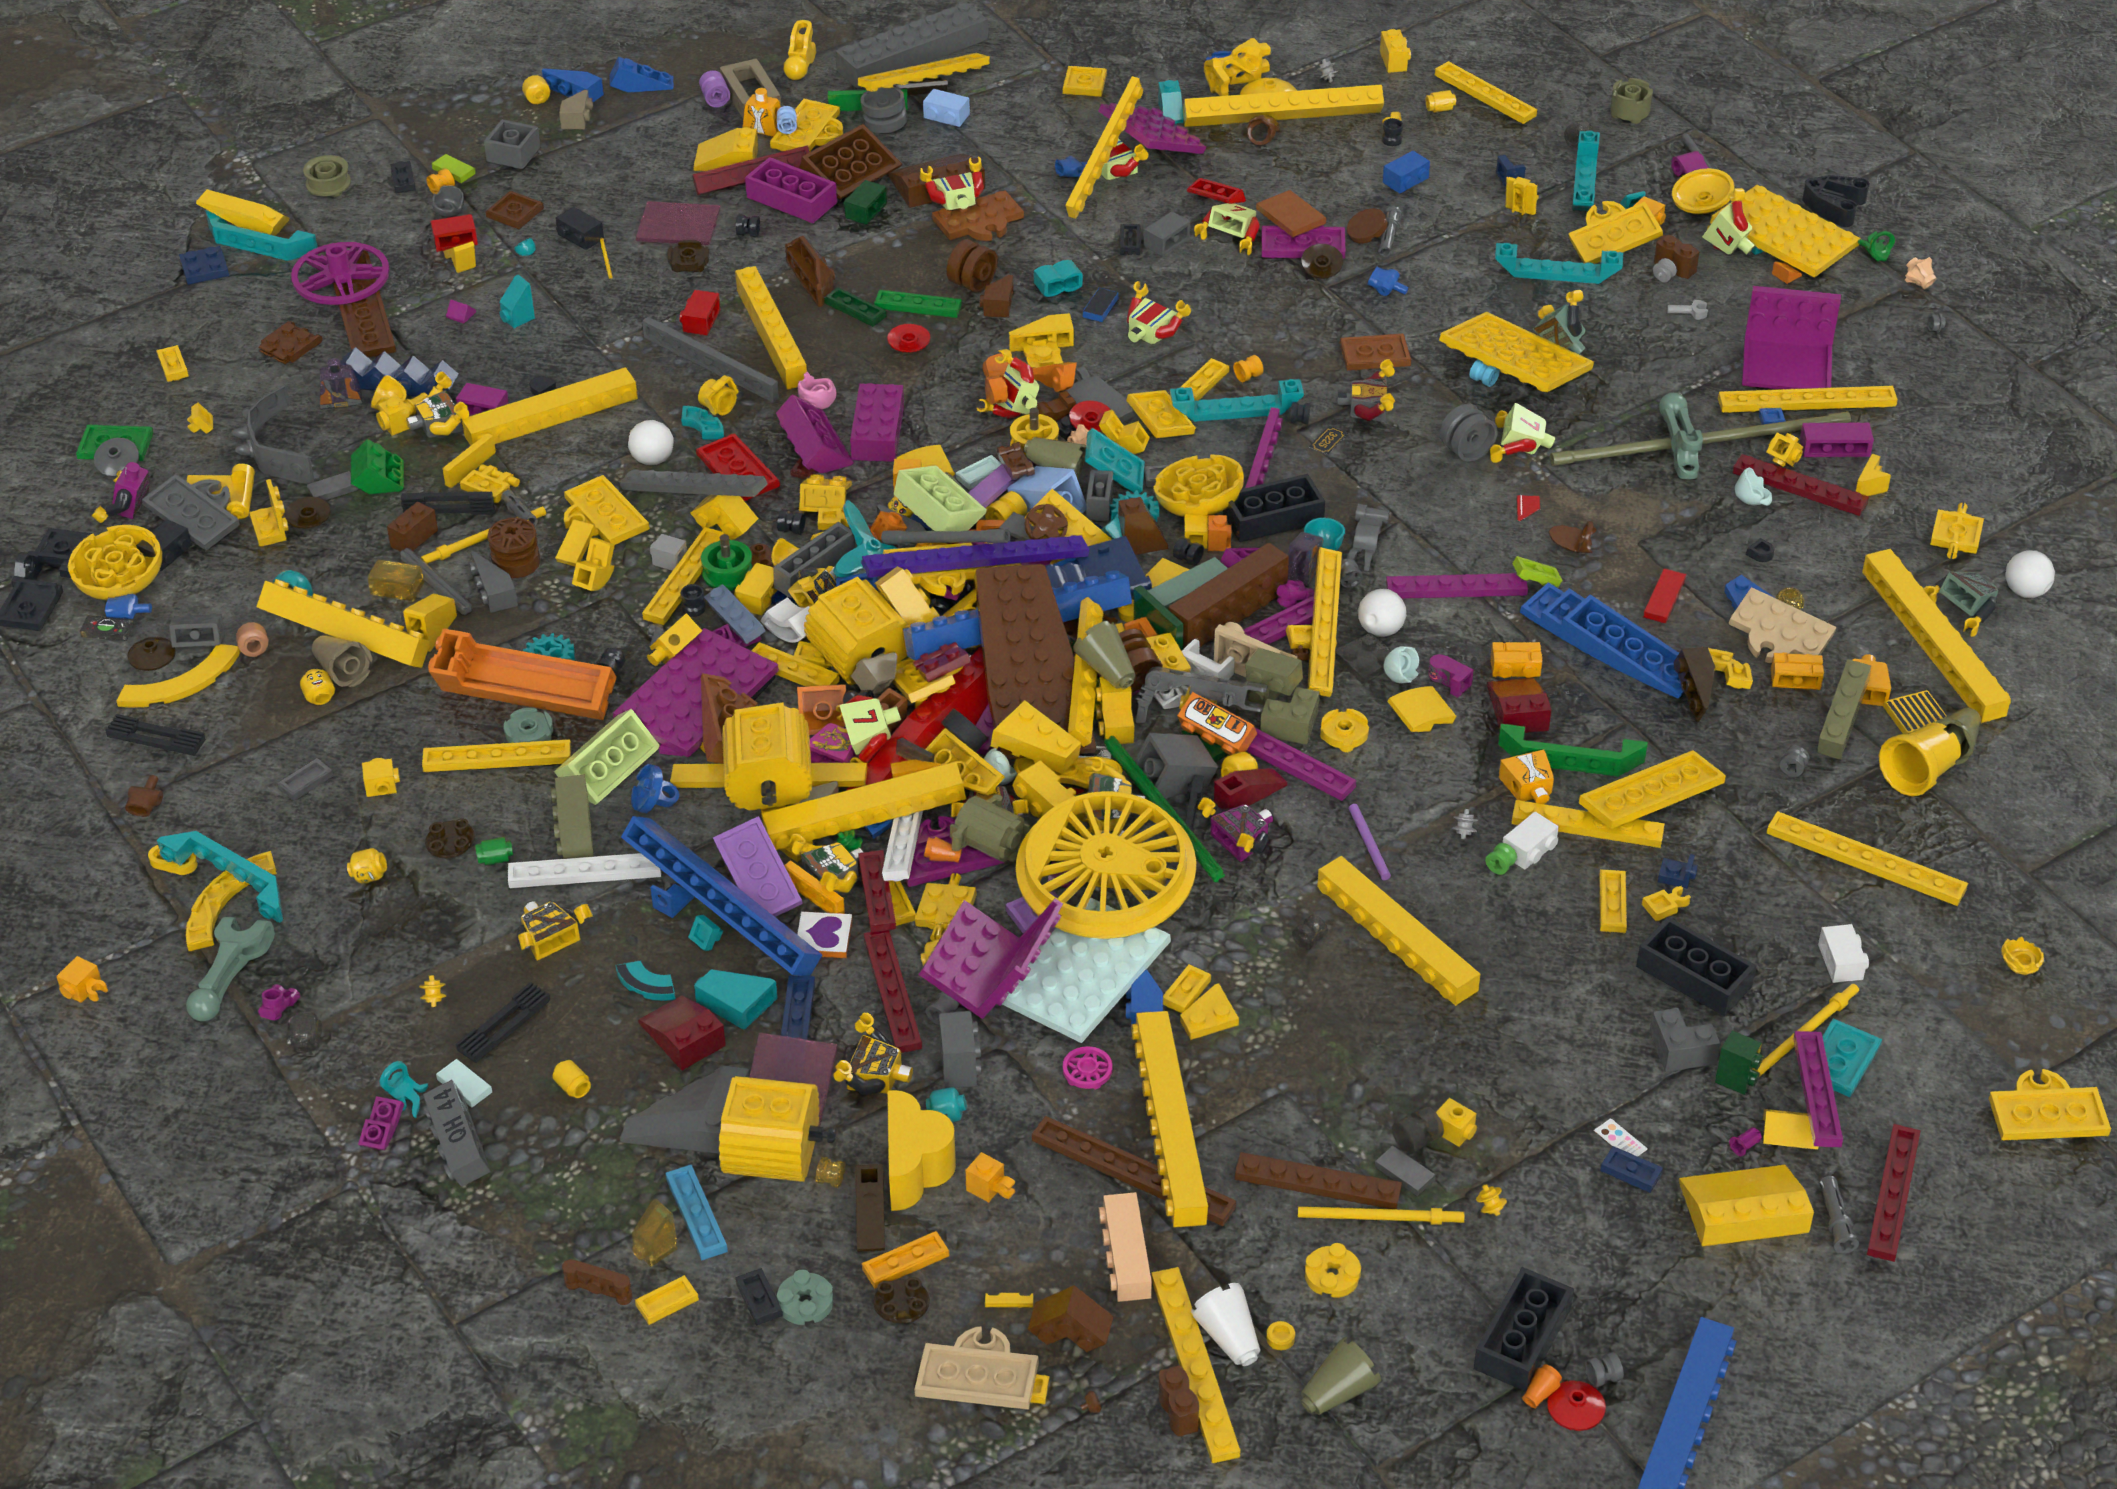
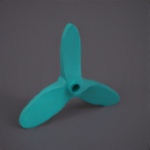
[833,500,899,577]

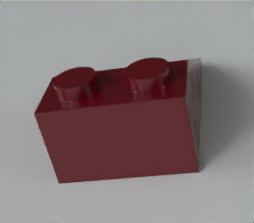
[1487,678,1551,733]
[638,996,726,1070]

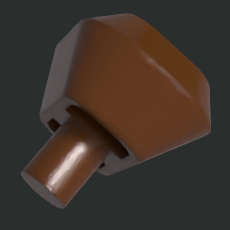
[1291,645,1310,661]
[1080,1391,1102,1413]

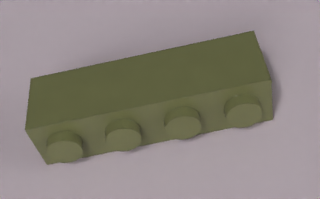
[1817,659,1871,759]

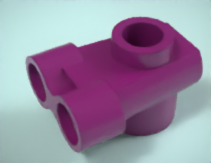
[1277,580,1314,608]
[258,984,300,1020]

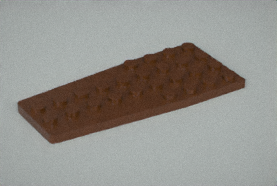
[974,564,1096,760]

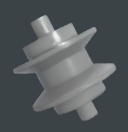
[1316,59,1338,83]
[1653,258,1677,282]
[1452,809,1478,839]

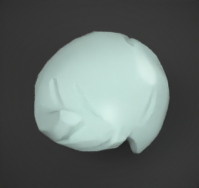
[1735,467,1772,506]
[1384,646,1419,683]
[984,748,1017,786]

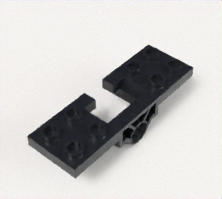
[0,528,92,631]

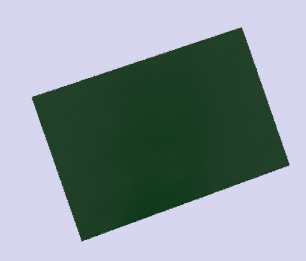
[1134,585,1183,651]

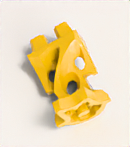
[1204,38,1271,96]

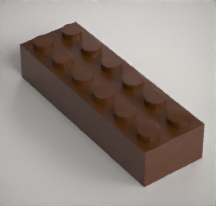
[1168,543,1289,649]

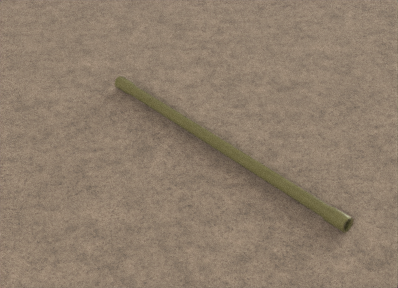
[1550,412,1851,466]

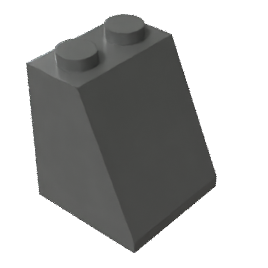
[1135,733,1218,799]

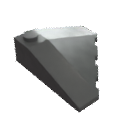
[620,1066,749,1154]

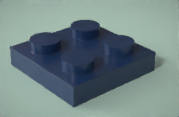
[179,246,229,285]

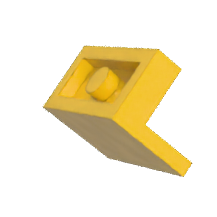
[1763,1109,1819,1149]

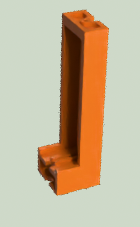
[428,628,616,720]

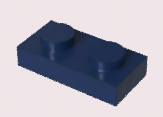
[1600,1146,1663,1193]

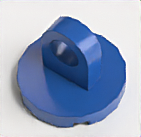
[631,764,679,813]

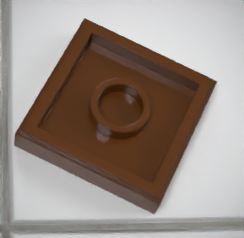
[485,191,544,229]

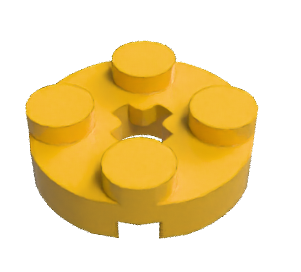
[1320,708,1369,752]
[1305,1243,1361,1298]

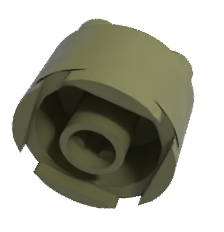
[1610,78,1653,124]

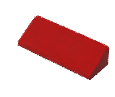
[1186,178,1246,204]

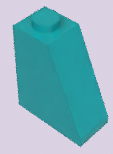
[694,969,778,1030]

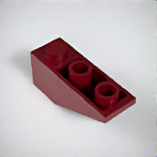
[1214,768,1288,809]

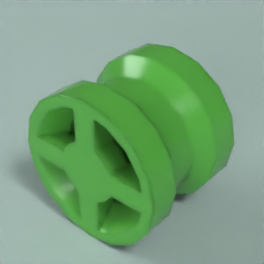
[1485,843,1517,875]

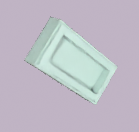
[956,455,1002,490]
[436,1059,492,1107]

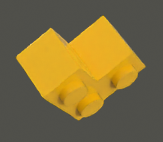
[690,495,759,540]
[1095,677,1134,745]

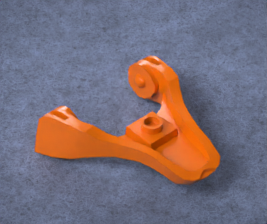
[982,354,1077,405]

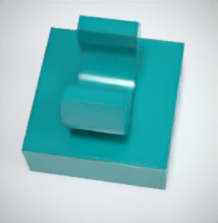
[688,915,723,951]

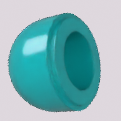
[514,238,536,256]

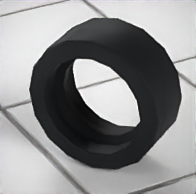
[941,709,988,752]

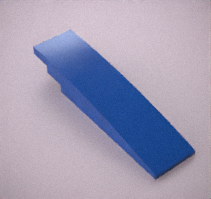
[1520,582,1684,699]

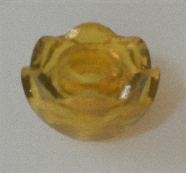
[1776,587,1805,610]

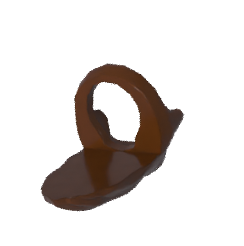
[1247,114,1280,145]
[1548,521,1597,553]

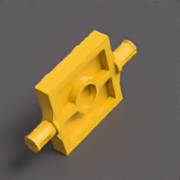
[1930,503,1984,559]
[914,873,977,941]

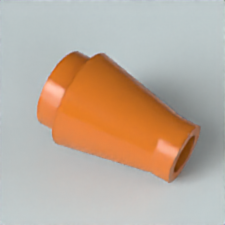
[924,836,962,863]
[1522,1364,1562,1408]

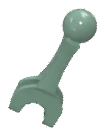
[1659,392,1703,479]
[186,917,275,1022]

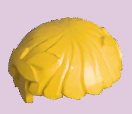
[2001,937,2044,975]

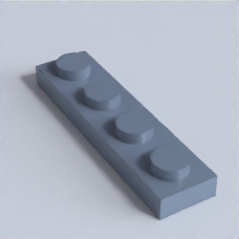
[704,584,766,644]

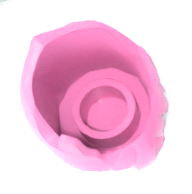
[798,372,836,410]

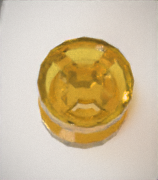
[815,1156,845,1188]

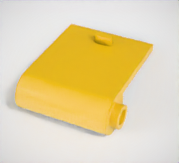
[187,464,255,520]

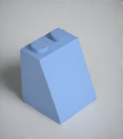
[1007,466,1086,513]

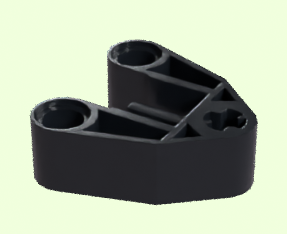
[1802,175,1870,227]

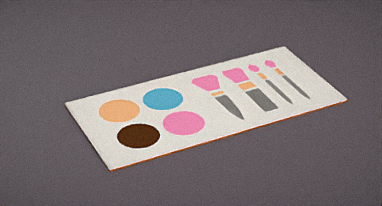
[1594,1118,1648,1156]

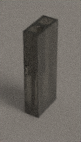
[896,738,934,763]

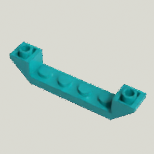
[1572,131,1600,211]
[205,210,318,261]
[1495,243,1623,284]
[1170,379,1304,422]
[157,831,283,923]

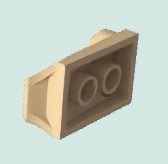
[1214,622,1297,677]

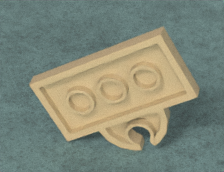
[1729,587,1836,663]
[914,1326,1039,1409]

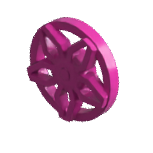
[1063,1046,1112,1089]

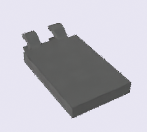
[1061,366,1137,423]

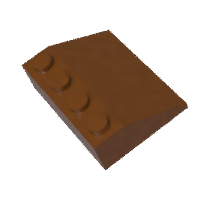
[799,124,902,200]
[888,153,985,208]

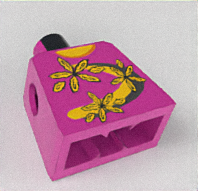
[810,723,858,763]

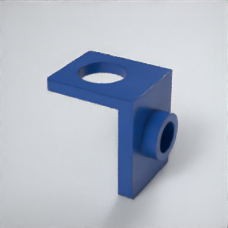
[650,884,694,918]

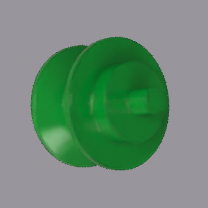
[837,830,863,852]

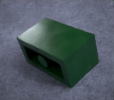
[843,180,887,225]
[1715,1030,1763,1095]

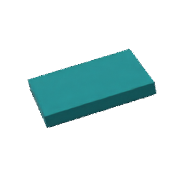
[1085,428,1145,494]
[1822,1018,1883,1097]

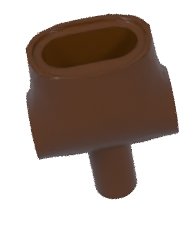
[125,775,163,817]

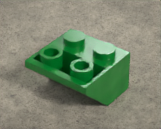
[351,439,404,494]

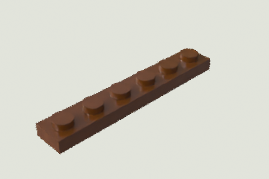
[1235,1152,1402,1209]

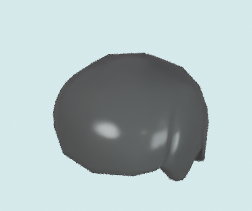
[432,186,464,218]

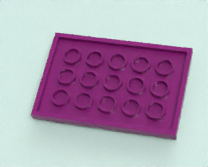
[613,628,779,758]

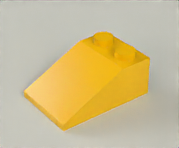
[694,127,758,171]

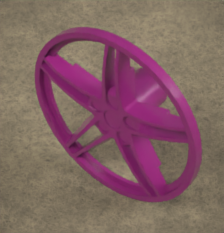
[291,242,390,305]

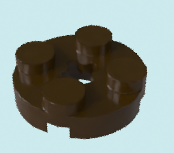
[667,240,710,272]

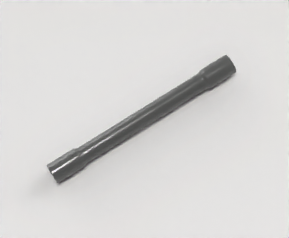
[881,529,1010,544]

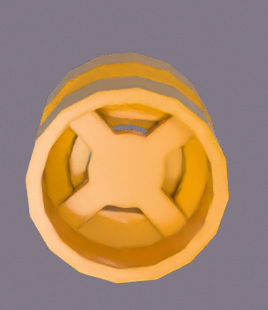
[426,168,455,194]
[1233,355,1263,383]

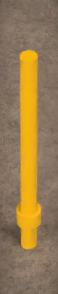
[420,506,546,564]
[1756,984,1859,1077]
[1298,1206,1464,1225]

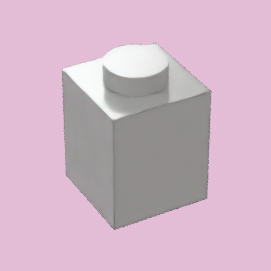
[650,534,687,571]

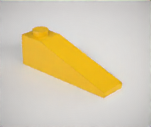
[916,728,1005,795]

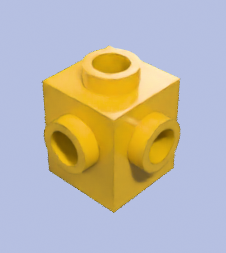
[1766,433,1803,467]

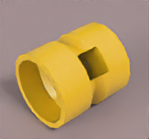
[985,491,1027,522]

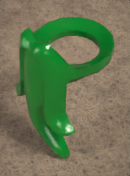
[1858,231,1895,261]

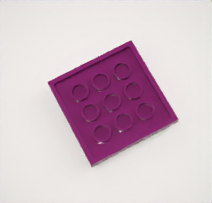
[1098,103,1206,154]

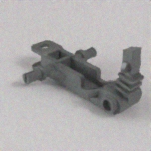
[1135,666,1268,723]

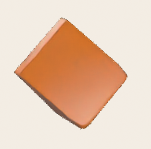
[1772,262,1802,284]

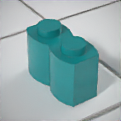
[1034,260,1083,297]

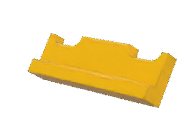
[985,1293,1033,1307]

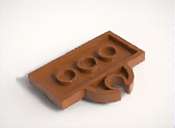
[932,190,1024,241]

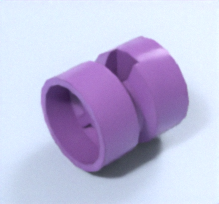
[699,71,730,107]

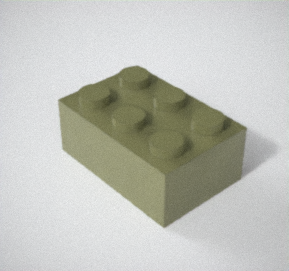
[551,774,594,859]

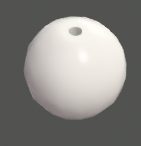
[628,420,674,465]
[2005,550,2055,598]
[1358,589,1407,637]

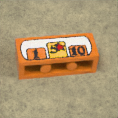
[1177,692,1257,755]

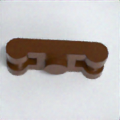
[997,442,1035,480]
[562,1259,633,1305]

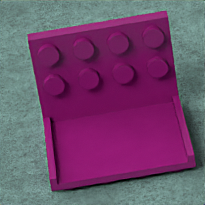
[1742,286,1841,390]
[918,898,1063,1019]

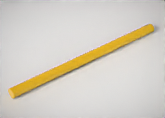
[600,238,613,279]

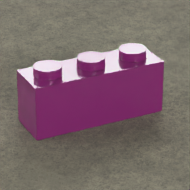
[1800,422,1874,457]

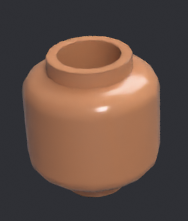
[236,622,268,657]

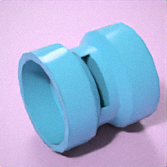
[1470,359,1500,387]

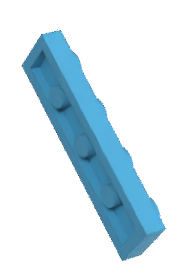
[665,1165,728,1261]

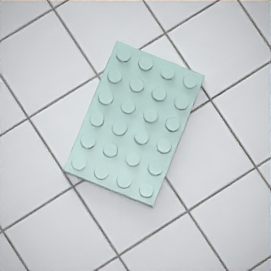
[1002,898,1171,1043]

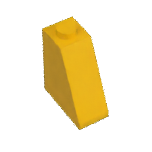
[403,593,457,652]

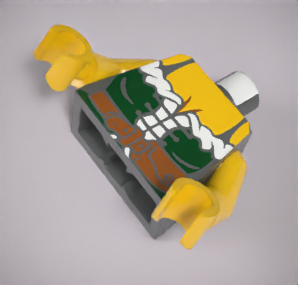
[406,372,469,437]
[1083,757,1145,833]
[788,834,863,894]

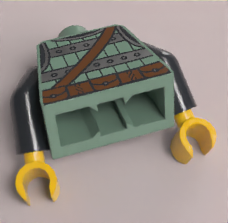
[1533,290,1585,354]
[1924,572,1998,637]

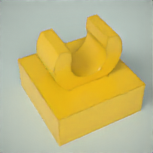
[187,403,213,434]

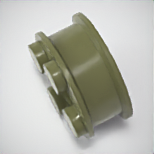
[303,155,351,197]

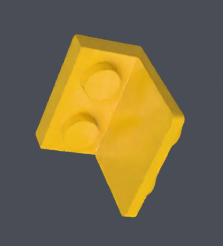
[799,474,852,512]
[249,479,289,547]

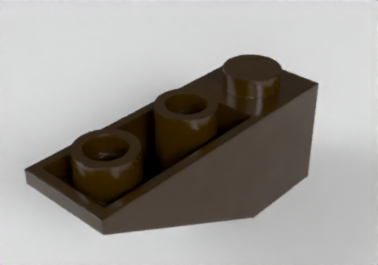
[1673,647,1715,722]
[855,1164,885,1252]

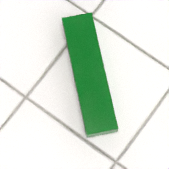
[828,89,908,111]
[874,290,962,318]

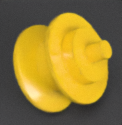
[419,975,446,1007]
[1476,1184,1507,1216]

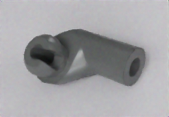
[648,624,665,651]

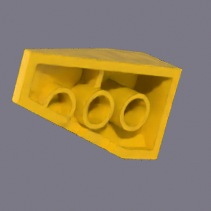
[196,189,289,236]

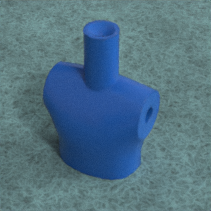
[1055,156,1087,177]
[1367,266,1409,296]
[105,594,152,624]

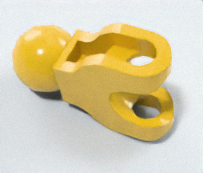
[783,20,816,80]

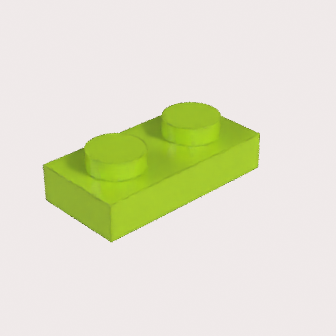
[1512,556,1562,588]

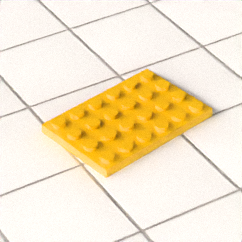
[1710,185,1861,277]
[1439,312,1594,392]

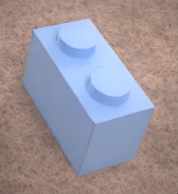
[923,89,970,127]

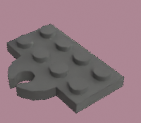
[142,474,240,551]

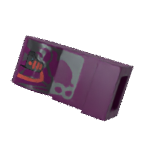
[1428,654,1474,698]

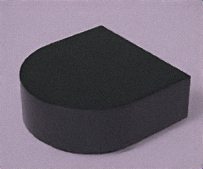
[529,376,556,395]
[1746,538,1775,562]

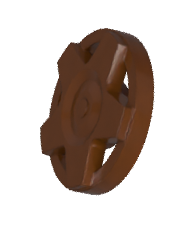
[1024,504,1068,540]

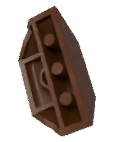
[785,236,835,307]

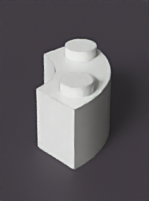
[760,597,810,642]

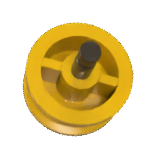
[1010,407,1059,456]

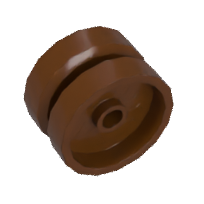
[946,239,998,293]

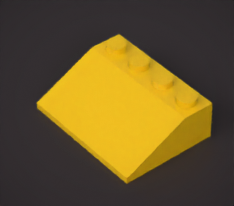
[1679,1165,1814,1246]

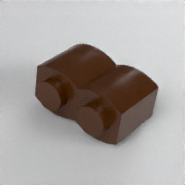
[1654,235,1700,279]
[1159,1365,1199,1437]

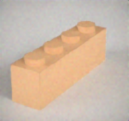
[1099,1192,1152,1302]

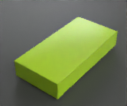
[432,154,476,183]

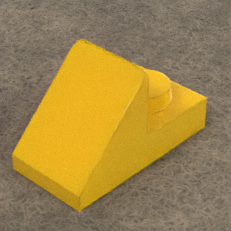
[443,241,476,273]
[1856,454,1891,496]

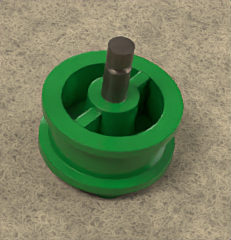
[701,534,753,591]

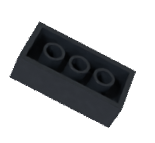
[1223,474,1325,542]
[1636,917,1757,1017]
[1473,1267,1574,1392]

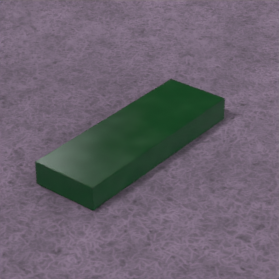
[824,288,887,327]

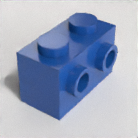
[1383,151,1430,194]

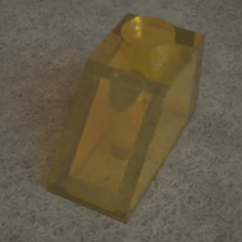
[632,1198,678,1267]

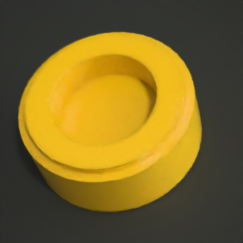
[1266,1321,1295,1351]

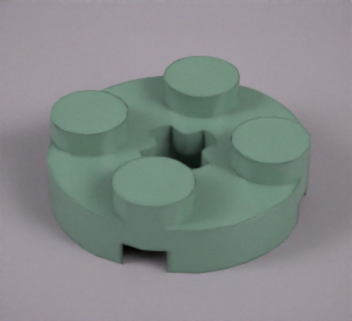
[504,707,553,743]
[777,1270,833,1325]

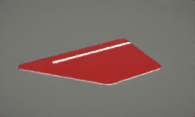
[1517,495,1540,521]

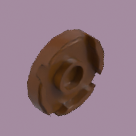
[1346,208,1388,244]

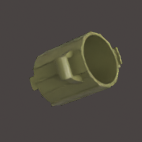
[950,795,1030,862]

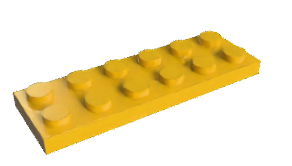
[1579,750,1726,829]

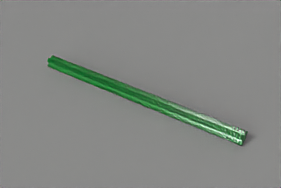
[1104,736,1225,882]

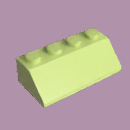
[894,465,987,531]
[554,709,660,805]

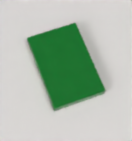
[76,425,154,461]

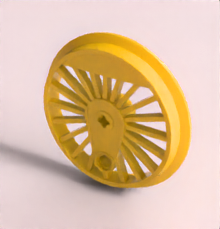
[1016,791,1196,939]

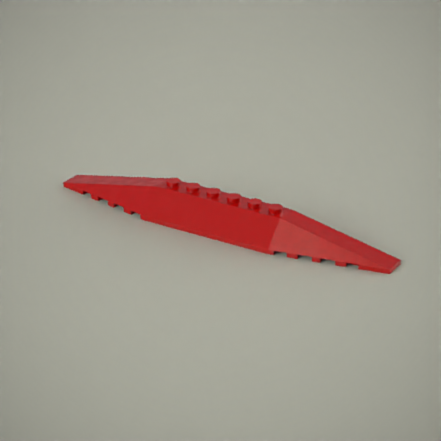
[846,646,988,791]

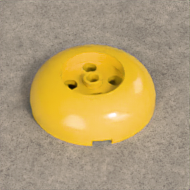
[1154,454,1244,517]
[68,525,162,600]

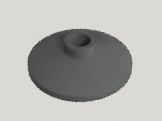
[94,438,139,477]

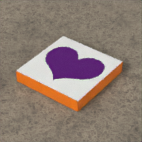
[797,912,852,958]

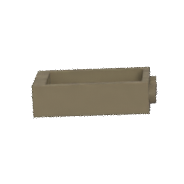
[720,58,781,118]

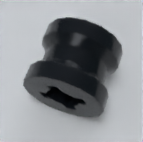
[1291,402,1311,425]

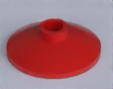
[887,324,930,352]
[1069,400,1111,433]
[1547,1381,1606,1431]

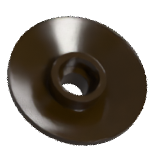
[1301,244,1343,279]
[285,497,331,528]
[127,637,176,671]

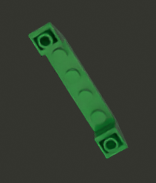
[1498,724,1648,777]

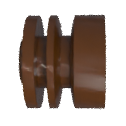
[487,518,540,578]
[1119,629,1163,692]

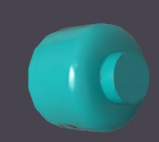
[926,1087,967,1123]

